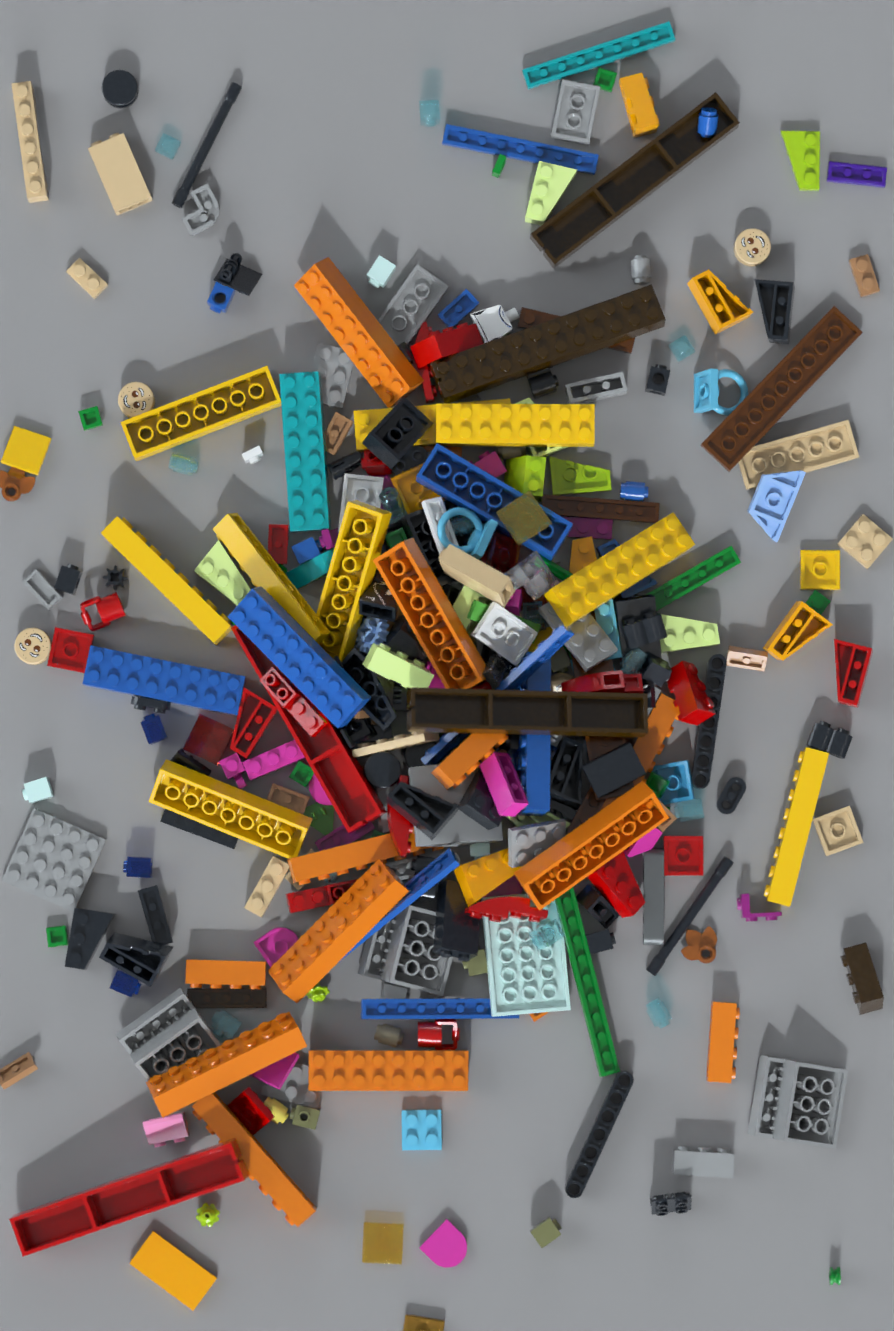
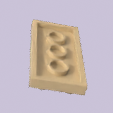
[352,732,440,758]

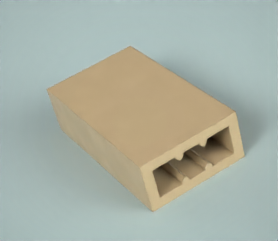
[88,133,153,216]
[439,544,515,607]

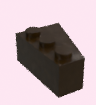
[840,942,884,1015]

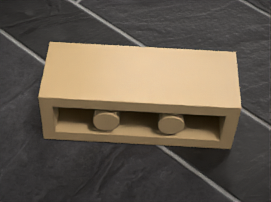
[244,856,290,918]

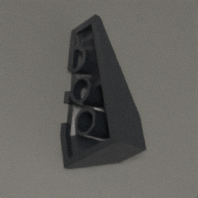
[341,647,398,731]

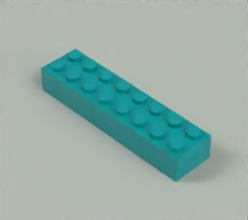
[279,371,331,532]

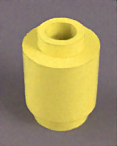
[264,1096,290,1125]

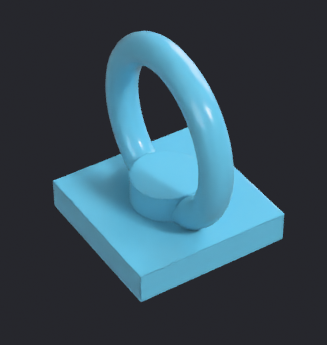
[694,369,748,416]
[437,507,498,560]

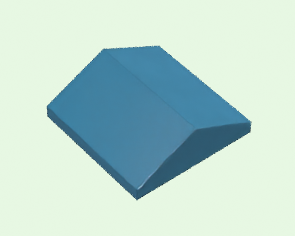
[652,760,695,804]

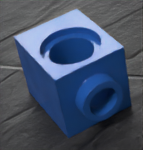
[207,282,235,314]
[291,537,323,565]

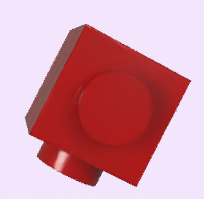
[361,449,392,476]

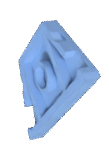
[747,470,806,542]

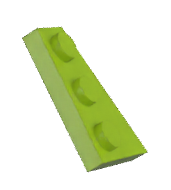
[780,131,820,191]
[549,456,612,495]

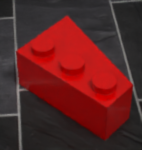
[410,322,483,368]
[834,639,873,708]
[667,661,716,726]
[230,688,278,760]
[587,851,646,918]

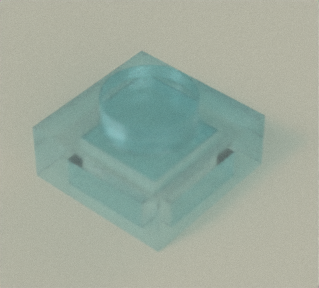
[155,133,181,160]
[668,335,695,363]

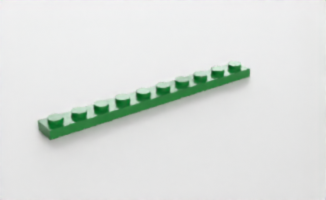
[563,546,741,660]
[555,887,620,1077]

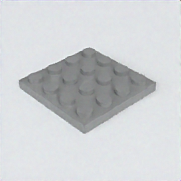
[1,808,106,912]

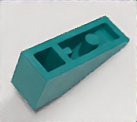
[286,548,335,589]

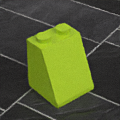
[504,455,546,502]

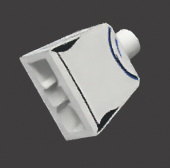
[470,305,520,343]

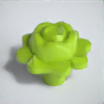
[306,982,330,1002]
[196,1203,220,1227]

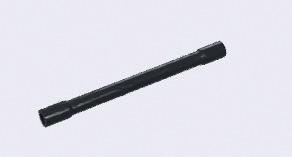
[172,82,242,209]
[646,856,734,976]

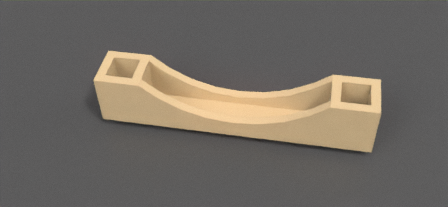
[11,81,49,203]

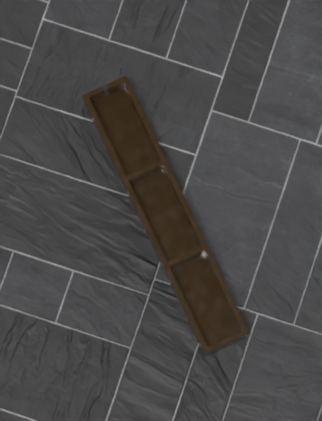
[530,92,740,268]
[431,284,666,404]
[407,687,648,737]

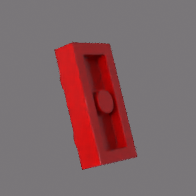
[268,524,289,565]

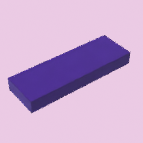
[826,161,887,188]

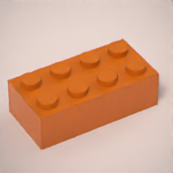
[431,733,509,790]

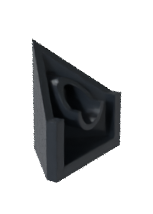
[339,718,377,749]

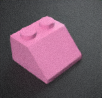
[142,1112,189,1147]

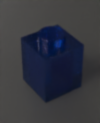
[140,713,169,745]
[123,857,153,878]
[110,970,142,997]

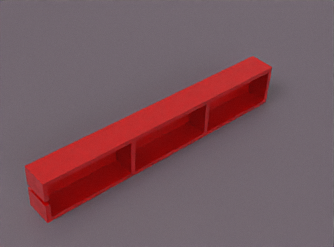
[231,625,387,833]
[9,1138,249,1256]

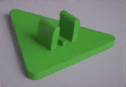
[304,802,335,835]

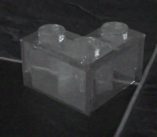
[504,551,559,600]

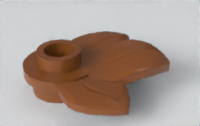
[0,467,35,502]
[681,926,717,963]

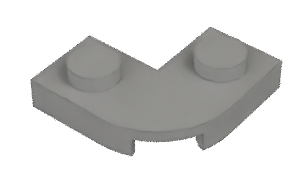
[182,183,219,237]

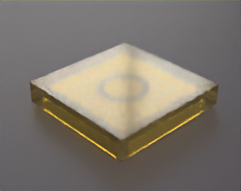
[496,491,552,546]
[362,1222,404,1264]

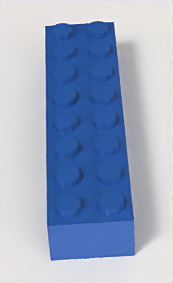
[416,443,573,562]
[228,586,371,729]
[82,645,247,716]
[516,652,551,816]

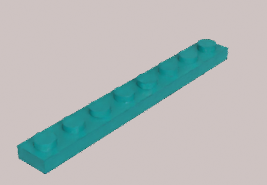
[522,21,676,90]

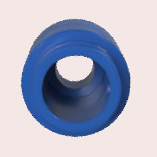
[697,107,719,138]
[620,481,649,502]

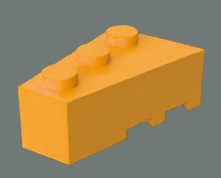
[619,73,660,138]
[687,269,753,335]
[569,536,597,574]

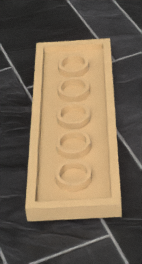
[738,420,859,490]

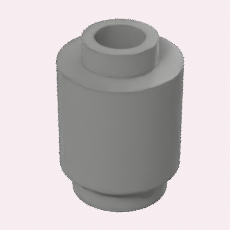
[631,255,651,284]

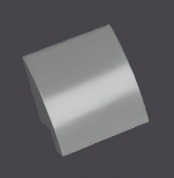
[408,762,503,847]
[358,905,453,996]
[116,987,222,1081]
[748,1055,848,1149]

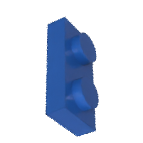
[437,289,480,327]

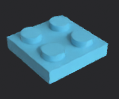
[401,1109,442,1150]

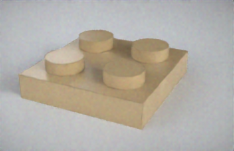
[837,514,893,569]
[812,806,863,856]

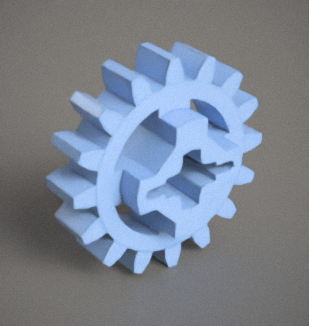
[356,616,389,654]

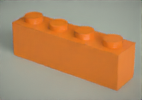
[185,959,267,989]
[706,1001,740,1083]

